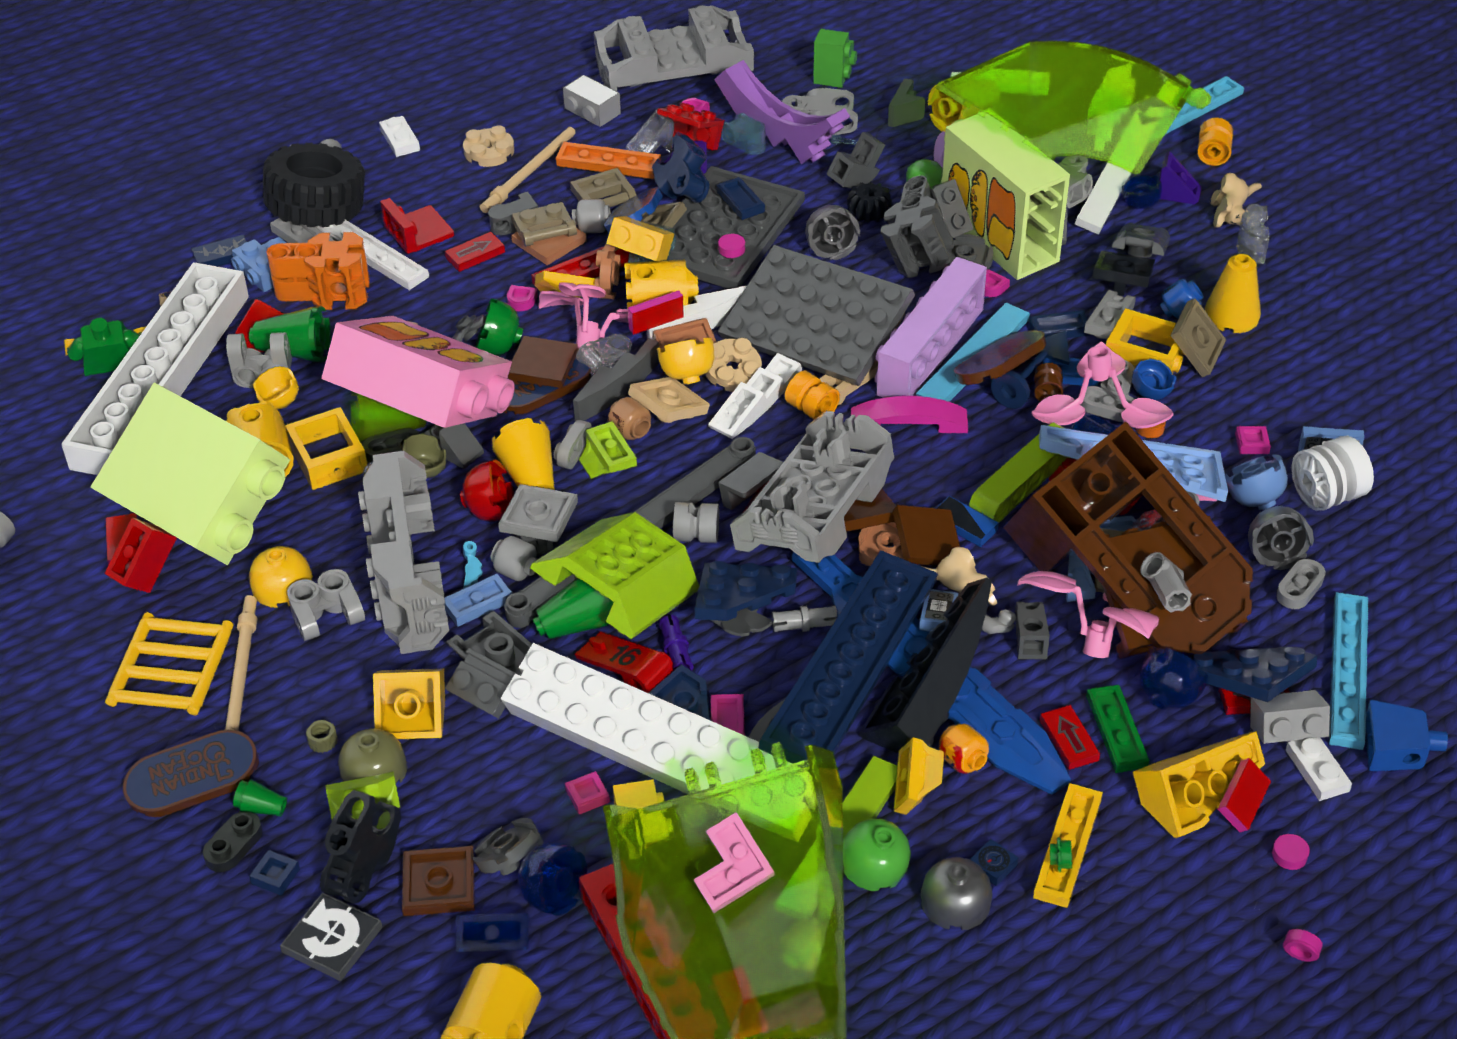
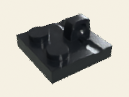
[1093,251,1155,296]

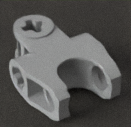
[782,88,858,136]
[1058,155,1093,208]

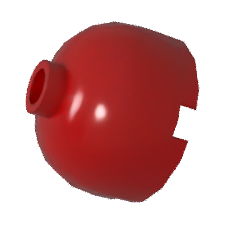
[460,459,514,522]

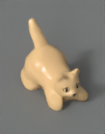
[1211,173,1262,228]
[921,547,997,606]

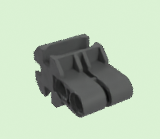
[881,176,954,278]

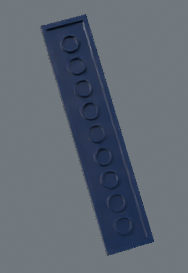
[758,550,938,776]

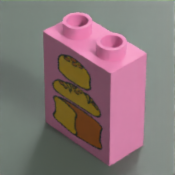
[321,316,515,428]

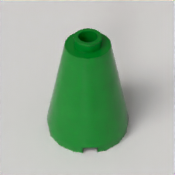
[249,306,331,362]
[533,578,614,639]

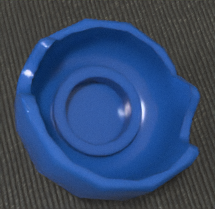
[1132,359,1177,400]

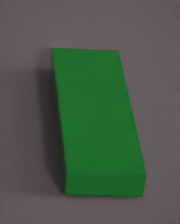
[1086,685,1149,773]

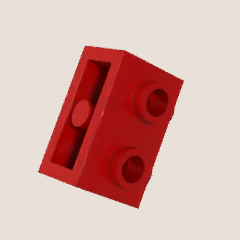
[104,518,177,593]

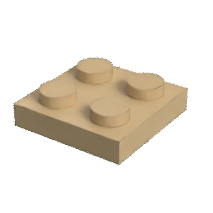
[628,377,710,423]

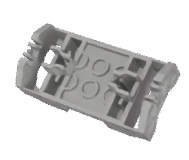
[594,5,754,91]
[730,411,894,563]
[358,451,449,654]

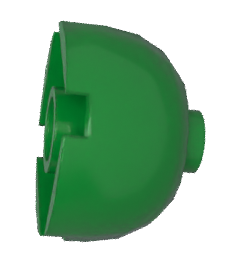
[476,298,523,356]

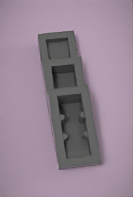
[573,338,660,421]

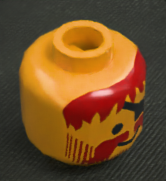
[939,723,989,774]

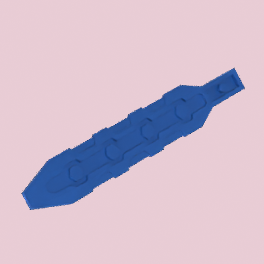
[792,552,1071,795]

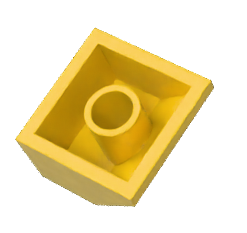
[373,669,445,739]

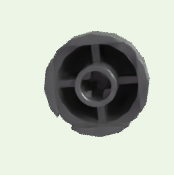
[805,205,860,260]
[1248,506,1314,570]
[921,857,992,930]

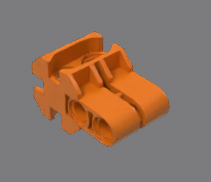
[266,232,370,310]

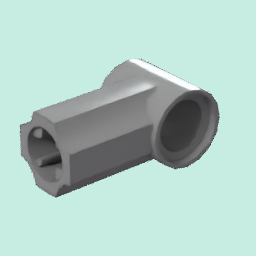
[1140,552,1192,613]

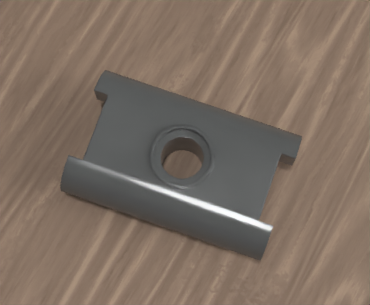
[1112,223,1170,258]
[446,611,532,676]

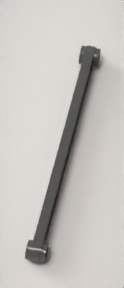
[505,437,756,628]

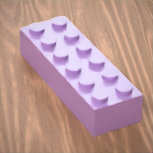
[875,257,987,398]

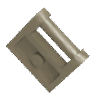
[570,168,637,207]
[512,202,577,247]

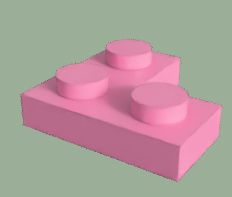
[694,812,775,913]

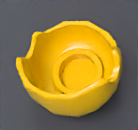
[253,366,299,410]

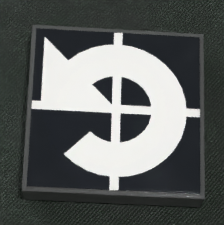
[280,892,382,981]

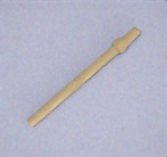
[480,127,576,213]
[225,595,258,731]

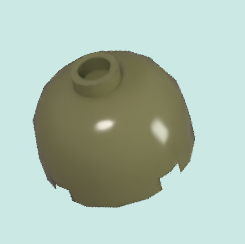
[338,728,408,783]

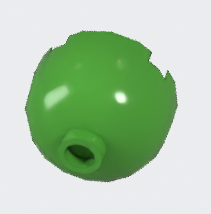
[838,819,911,891]

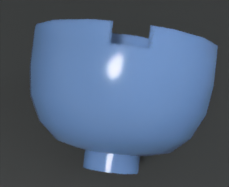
[1225,454,1288,510]

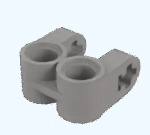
[226,332,292,388]
[287,569,366,641]

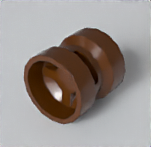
[1034,363,1063,402]

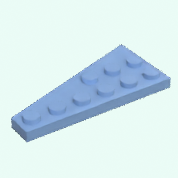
[1039,425,1228,502]

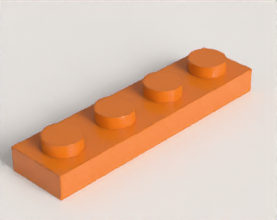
[556,142,661,179]

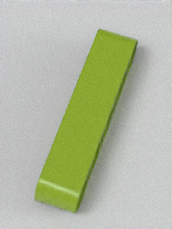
[969,422,1070,522]

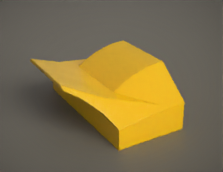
[535,271,595,298]
[894,737,944,815]

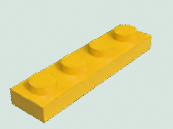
[1033,783,1103,908]

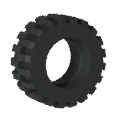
[263,143,365,227]

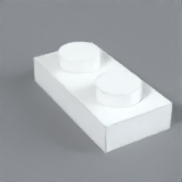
[379,116,420,157]
[1285,738,1352,801]

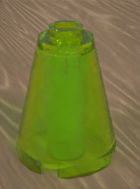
[350,391,426,442]

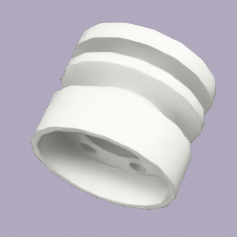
[1291,435,1374,511]

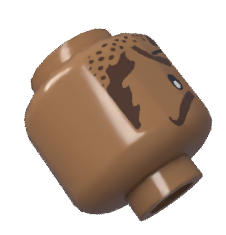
[608,397,651,440]

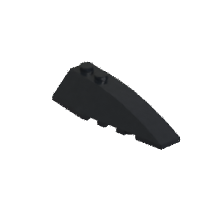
[858,577,992,754]

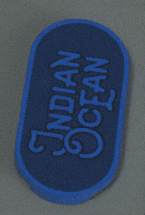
[604,187,663,234]

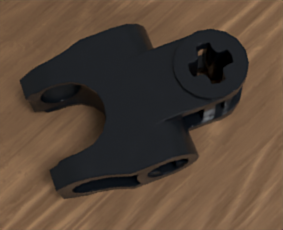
[320,790,401,904]

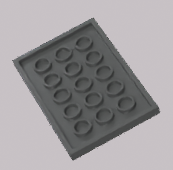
[640,166,805,289]
[718,245,915,386]

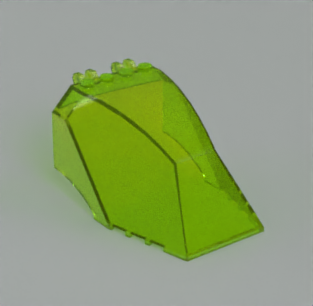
[935,41,1211,175]
[603,742,847,1039]

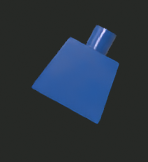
[1365,700,1448,771]

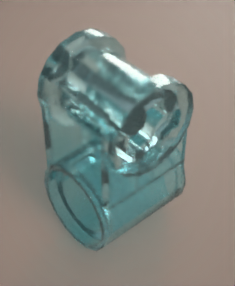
[721,113,766,155]

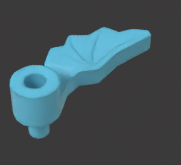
[463,541,483,589]

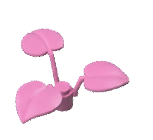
[539,282,629,353]
[1032,341,1174,428]
[1017,571,1159,658]

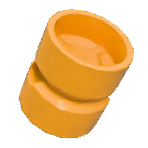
[1197,118,1233,166]
[785,370,840,420]

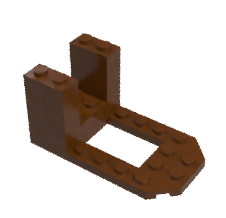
[1003,421,1253,654]

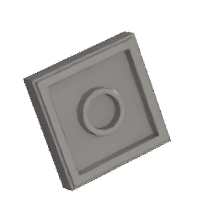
[498,484,578,542]

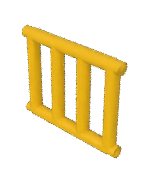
[105,612,234,715]

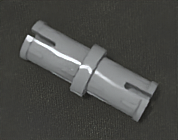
[772,606,837,632]

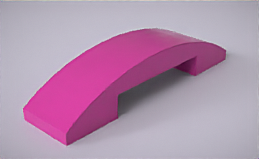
[851,396,968,433]

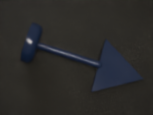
[991,331,1070,409]

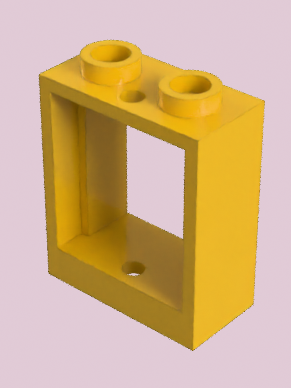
[1106,308,1186,374]
[285,407,368,490]

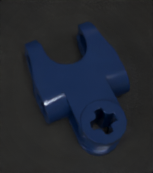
[652,131,709,203]

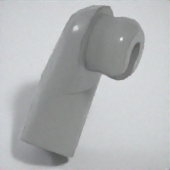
[982,609,1016,634]

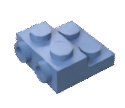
[231,237,286,292]

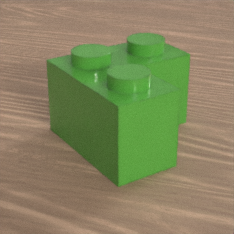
[814,29,857,88]

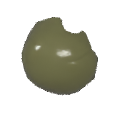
[402,434,447,479]

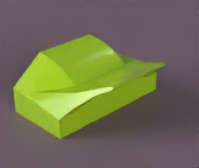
[579,421,637,479]
[326,772,400,829]

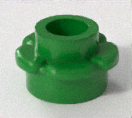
[1050,837,1072,872]

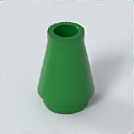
[233,779,287,817]

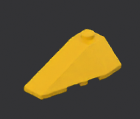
[1133,731,1265,838]

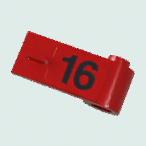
[575,631,673,693]

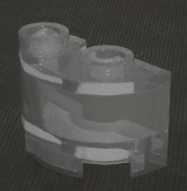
[1236,204,1269,264]

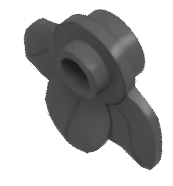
[452,314,486,342]
[711,607,772,636]

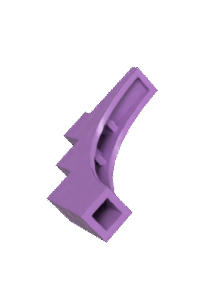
[714,60,850,164]

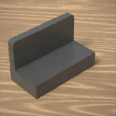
[718,452,783,510]

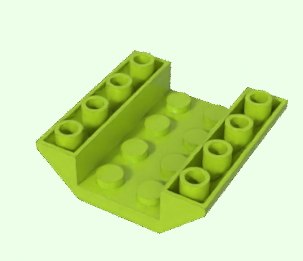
[530,512,700,639]

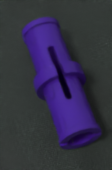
[659,615,694,671]

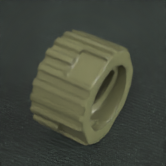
[306,720,338,753]

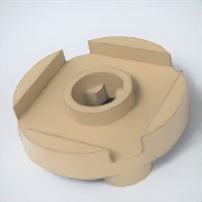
[463,126,514,167]
[706,338,762,392]

